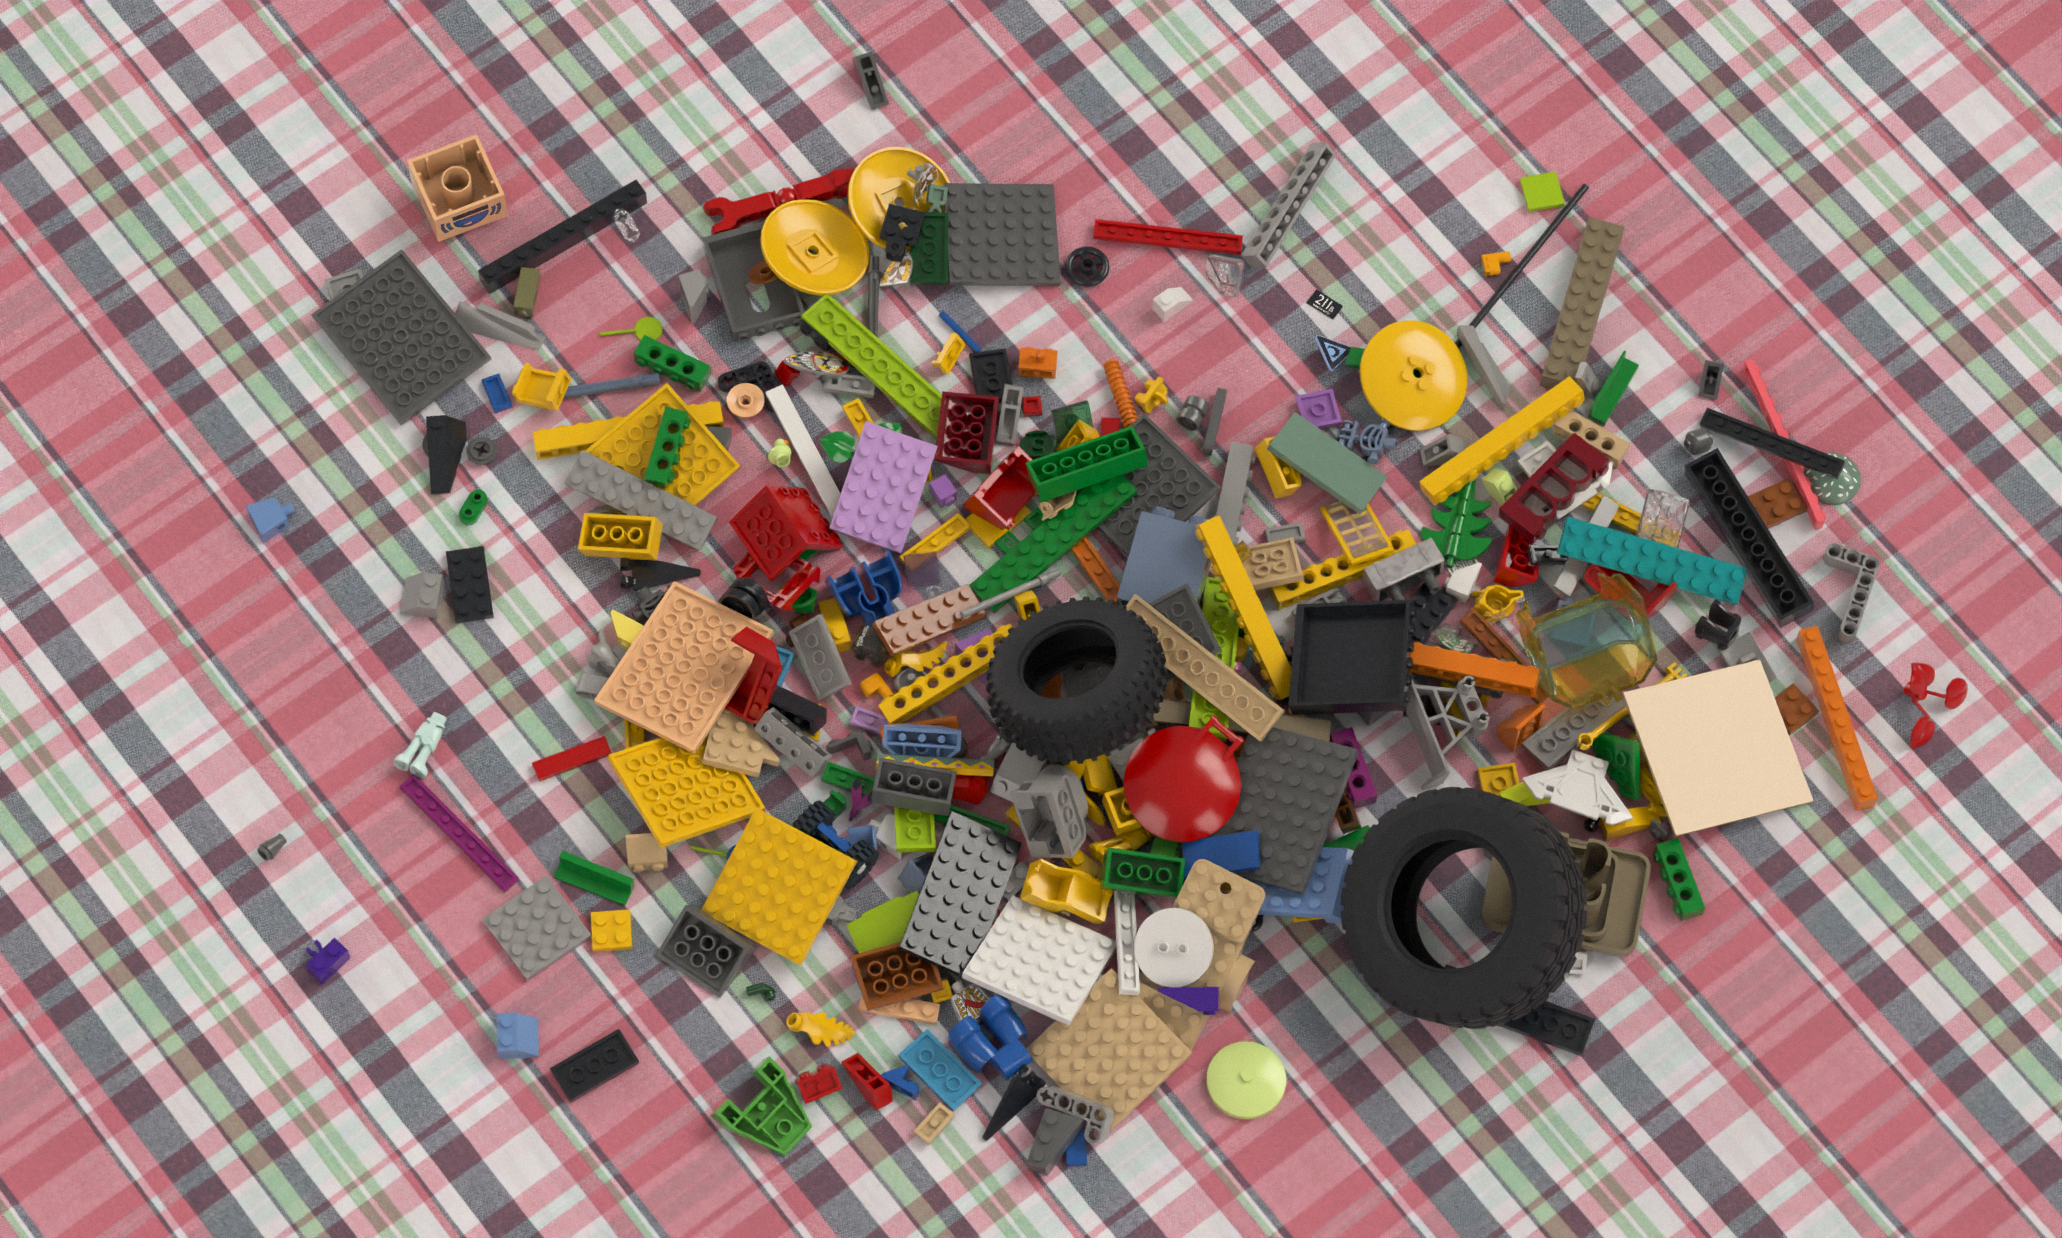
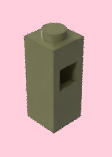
[513,267,541,318]

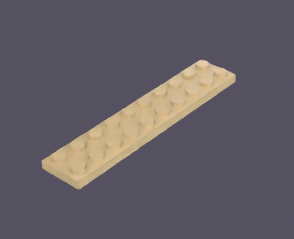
[1126,594,1285,742]

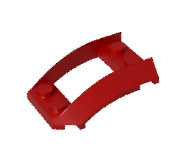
[733,551,821,610]

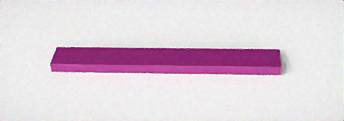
[399,774,519,893]

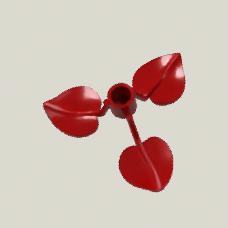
[1904,663,1968,749]

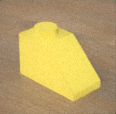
[611,609,644,651]

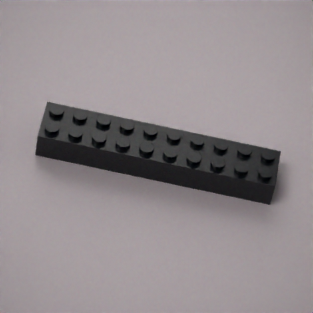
[1684,448,1814,628]

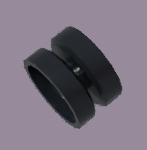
[719,577,769,621]

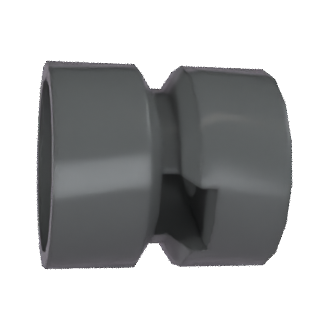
[1176,395,1209,431]

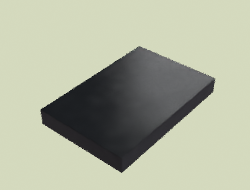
[969,348,1013,403]

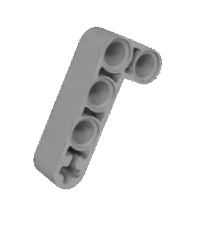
[1037,1086,1114,1144]

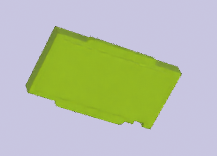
[846,891,919,953]

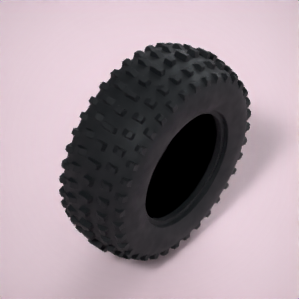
[986,597,1167,765]

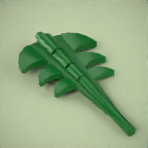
[1421,479,1492,568]

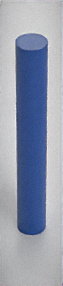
[939,311,982,352]

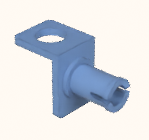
[848,825,877,849]

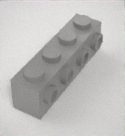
[754,707,832,778]

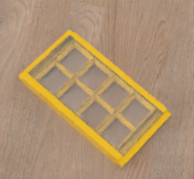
[1320,501,1394,566]

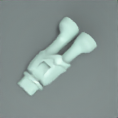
[393,712,447,779]

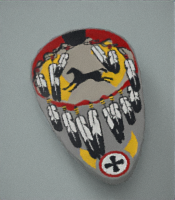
[784,351,849,378]

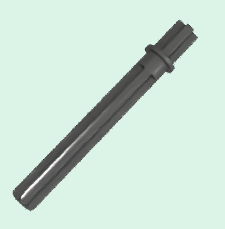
[866,256,881,338]

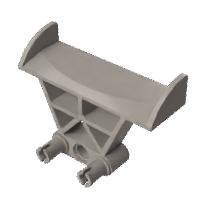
[1406,676,1490,790]

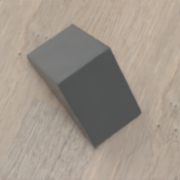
[1698,360,1724,399]

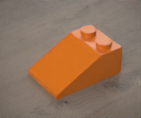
[1496,703,1546,752]

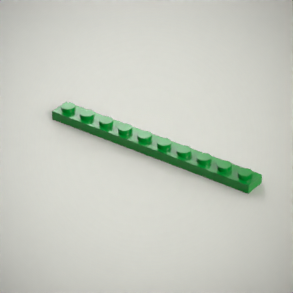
[821,762,1011,836]

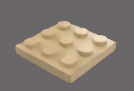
[1237,537,1304,590]

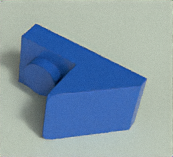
[881,1066,919,1101]

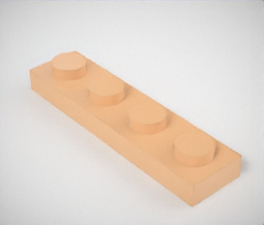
[859,995,940,1025]

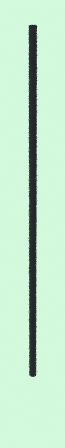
[1361,184,1589,462]

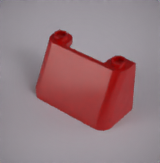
[962,446,1036,531]

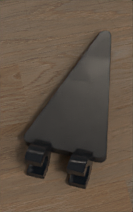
[620,558,701,591]
[982,1064,1046,1141]

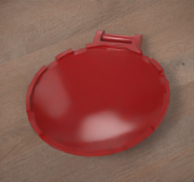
[1123,715,1244,842]

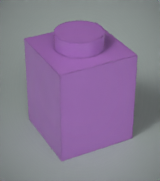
[929,474,957,508]

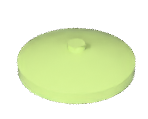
[1206,1041,1286,1120]

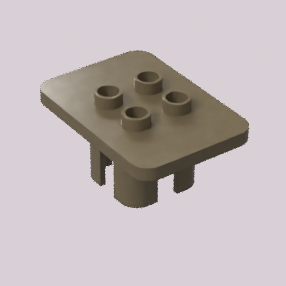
[1481,832,1651,957]

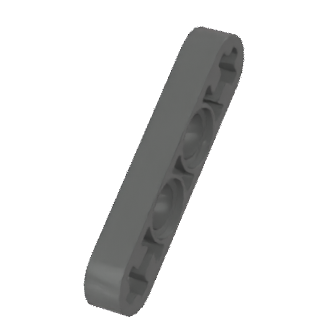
[1202,388,1227,456]

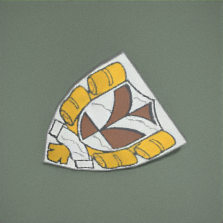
[907,163,938,202]
[879,249,913,289]

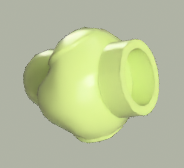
[768,438,792,468]

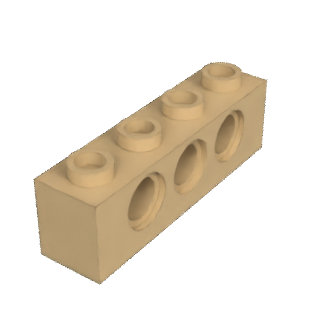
[1552,410,1630,469]

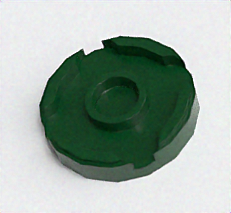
[1020,430,1057,460]

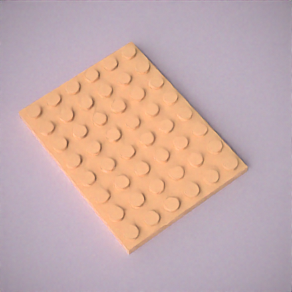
[594,581,774,754]

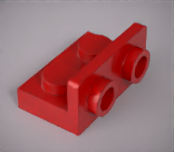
[794,1063,842,1104]

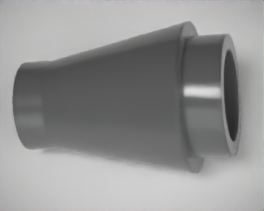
[257,833,287,861]

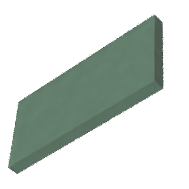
[1267,412,1388,515]

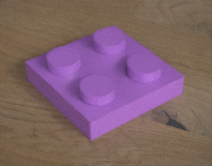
[1296,389,1342,429]

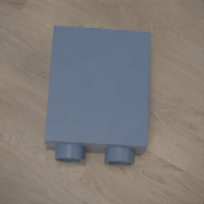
[1117,507,1211,606]

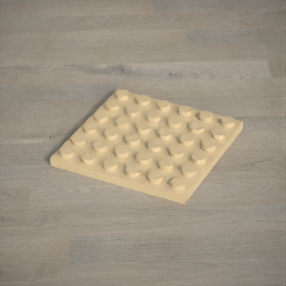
[1026,968,1193,1133]

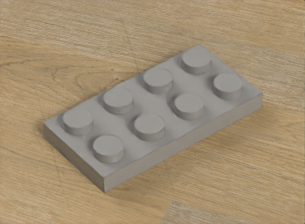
[789,615,852,701]

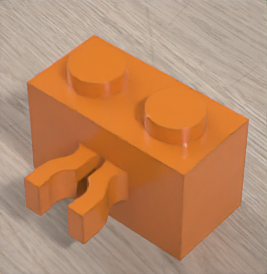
[1018,347,1058,379]

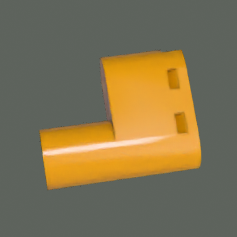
[1481,251,1511,276]
[860,673,894,699]

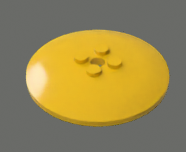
[848,147,950,253]
[760,199,869,296]
[1360,320,1468,431]

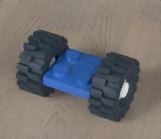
[792,800,880,889]

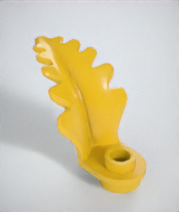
[884,641,947,677]
[786,1012,855,1047]

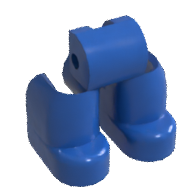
[825,550,902,634]
[948,994,1032,1081]

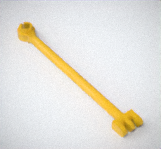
[1576,662,1688,750]

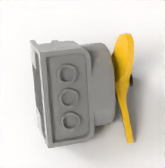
[1010,760,1106,858]

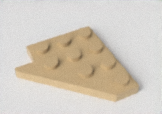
[702,709,780,778]

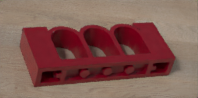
[1499,433,1609,544]

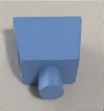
[246,498,295,543]

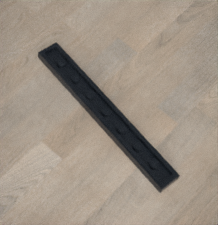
[1699,408,1845,479]

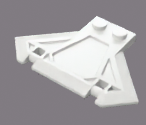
[1517,441,1613,520]
[1522,749,1633,826]

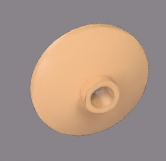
[727,383,765,418]

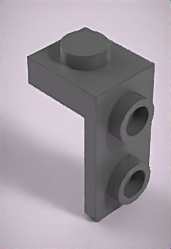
[826,731,873,761]

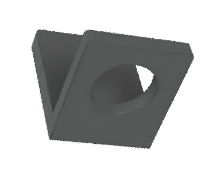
[1648,816,1674,843]

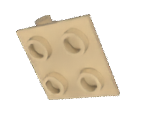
[1040,490,1077,521]

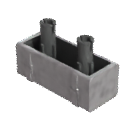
[1362,538,1444,601]

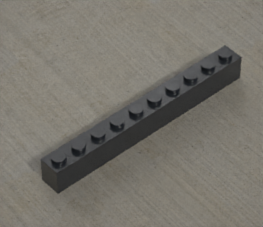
[478,180,647,294]

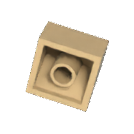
[625,833,668,873]

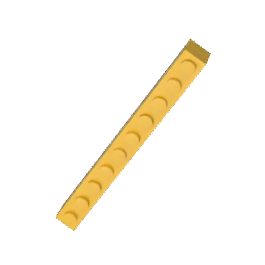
[1419,376,1585,506]
[533,401,724,460]
[1195,515,1292,700]

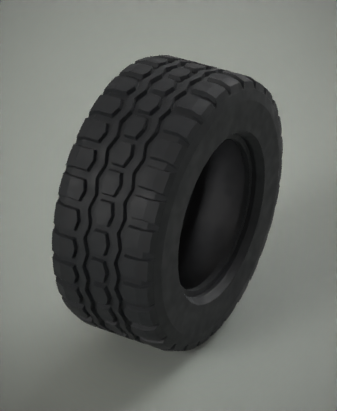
[1341,787,1587,1029]

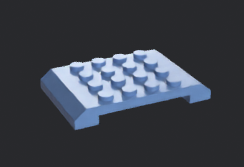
[1244,847,1354,924]

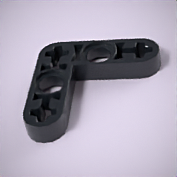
[718,362,778,412]

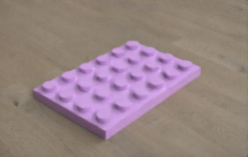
[829,421,938,554]

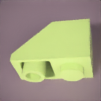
[1481,468,1517,506]

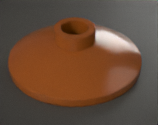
[748,260,778,284]

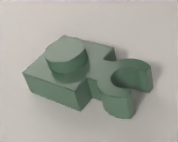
[926,184,948,213]

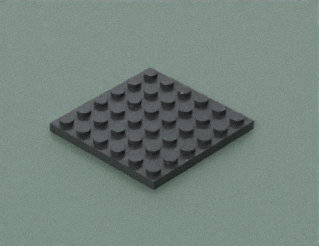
[943,183,1061,286]
[1076,413,1221,557]

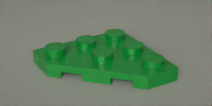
[1593,733,1641,800]

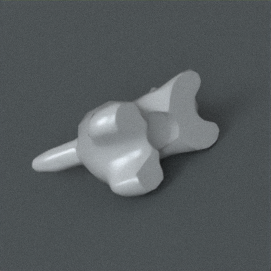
[587,629,621,678]

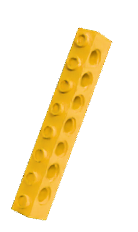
[1269,529,1416,610]
[878,624,1012,725]

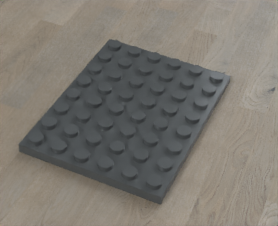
[311,249,492,425]
[1208,727,1359,895]

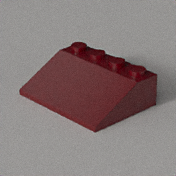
[934,391,999,474]

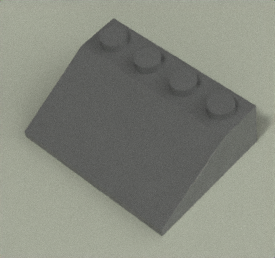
[656,904,757,998]

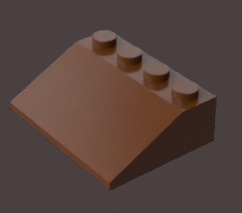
[851,942,944,1011]

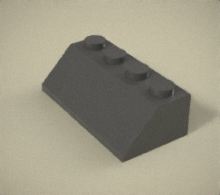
[871,758,957,816]

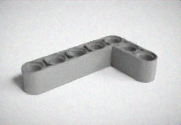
[1823,543,1880,644]

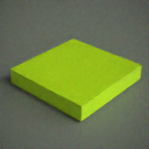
[1520,171,1565,213]

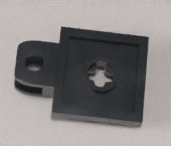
[879,204,925,262]

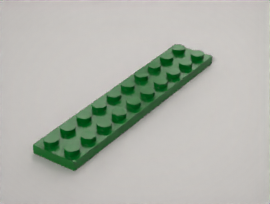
[969,475,1138,614]

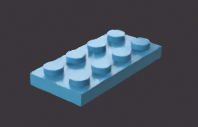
[898,1029,982,1112]

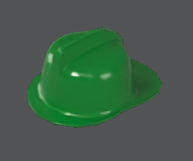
[777,582,818,614]

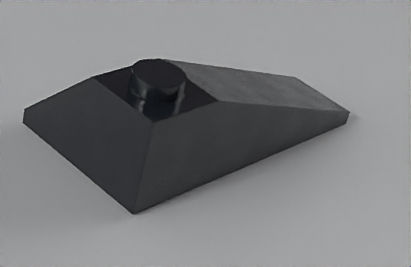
[426,415,467,495]

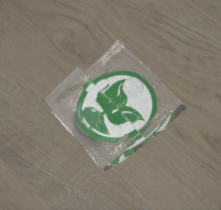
[1431,623,1478,654]

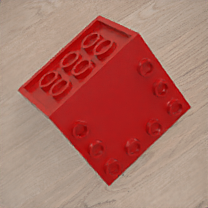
[729,485,843,581]

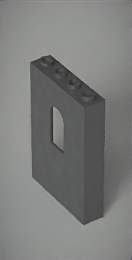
[702,221,805,341]

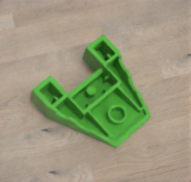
[711,1056,812,1156]

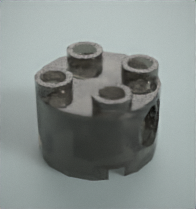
[850,625,889,668]

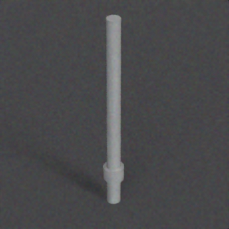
[960,569,1061,618]

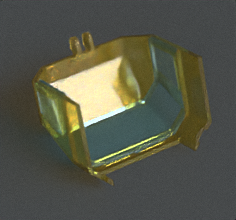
[1515,573,1658,710]

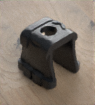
[1695,599,1741,650]

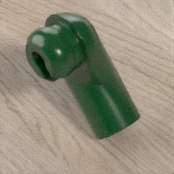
[746,983,776,1001]

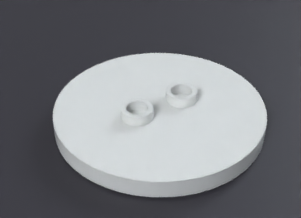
[1134,908,1214,987]

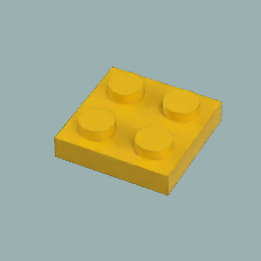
[591,909,632,952]

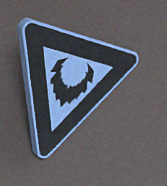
[1315,335,1350,371]

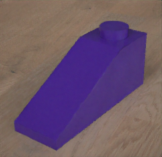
[1158,987,1220,1015]

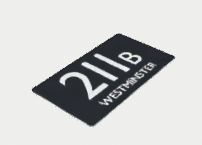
[1306,290,1343,319]

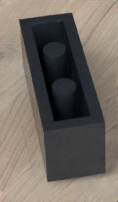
[767,686,827,735]

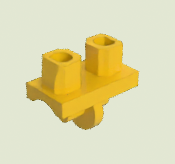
[1135,377,1168,414]

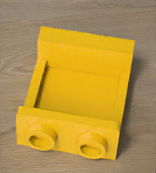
[512,362,572,411]

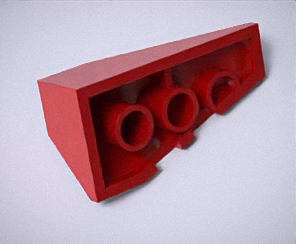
[1493,525,1539,588]

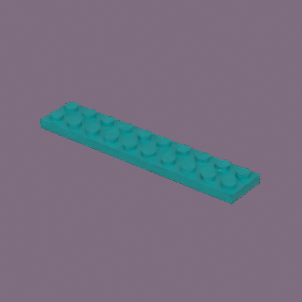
[1557,517,1747,605]

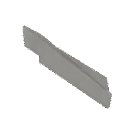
[455,301,546,350]
[1457,325,1510,410]

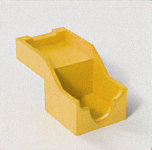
[1020,859,1113,925]

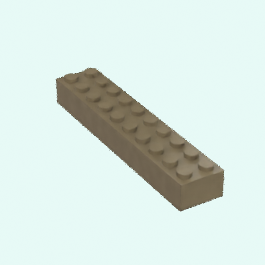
[1540,217,1624,389]

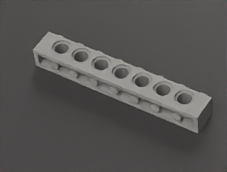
[1241,142,1337,268]

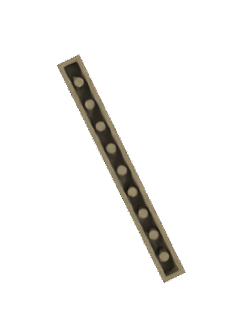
[1145,698,1331,742]

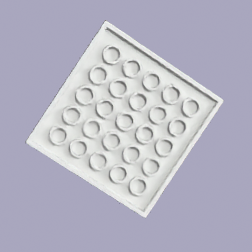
[962,895,1117,1026]

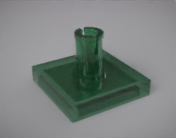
[1051,400,1094,444]

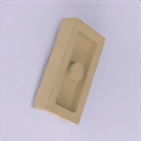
[914,1102,955,1146]

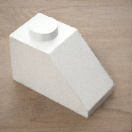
[1152,287,1193,322]
[1444,562,1482,603]

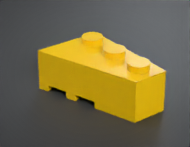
[1254,436,1301,499]

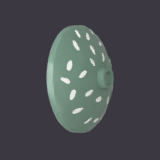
[1804,452,1861,505]

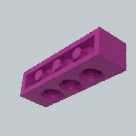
[1329,727,1377,809]

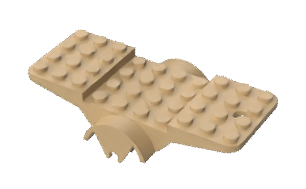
[1138,859,1266,1065]

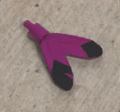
[849,779,873,822]

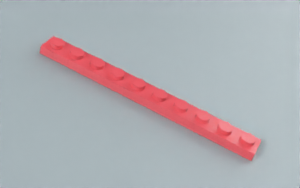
[1743,359,1826,530]

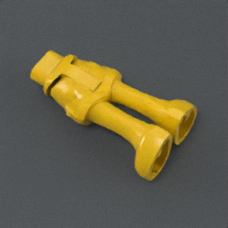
[1089,827,1155,866]

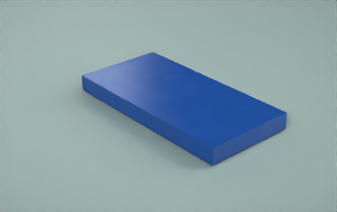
[1182,830,1260,880]

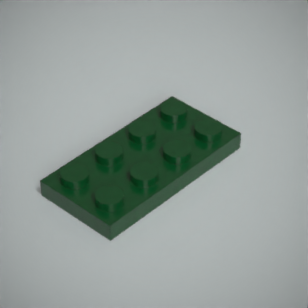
[910,212,949,285]

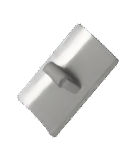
[1717,632,1777,683]

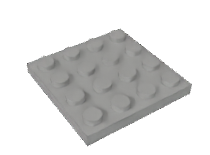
[482,875,592,981]

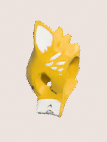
[1470,585,1525,626]

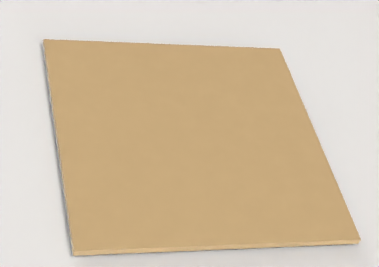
[1622,660,1814,837]

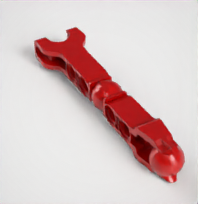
[703,167,856,235]

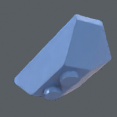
[882,724,962,758]

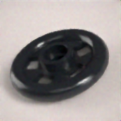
[1065,246,1110,287]

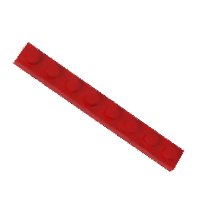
[1093,219,1243,255]

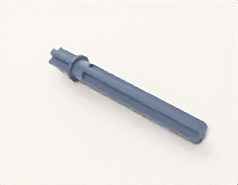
[564,373,660,398]

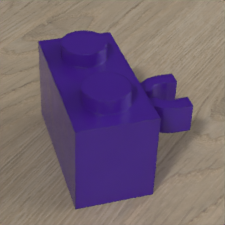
[306,937,350,985]

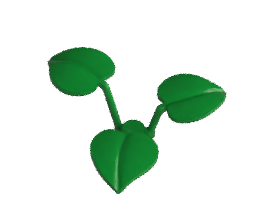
[819,423,903,463]

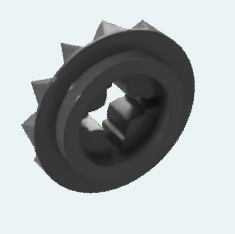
[466,437,497,466]

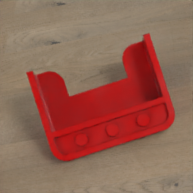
[1584,564,1677,624]
[725,626,782,724]

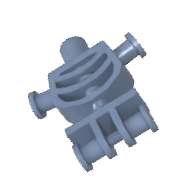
[1337,419,1398,464]

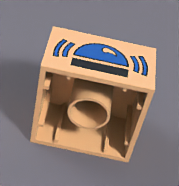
[407,134,508,242]

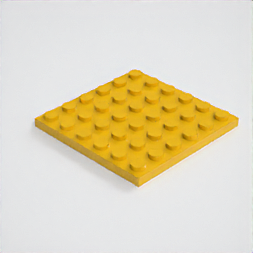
[586,383,741,535]
[608,732,766,848]
[701,807,857,966]

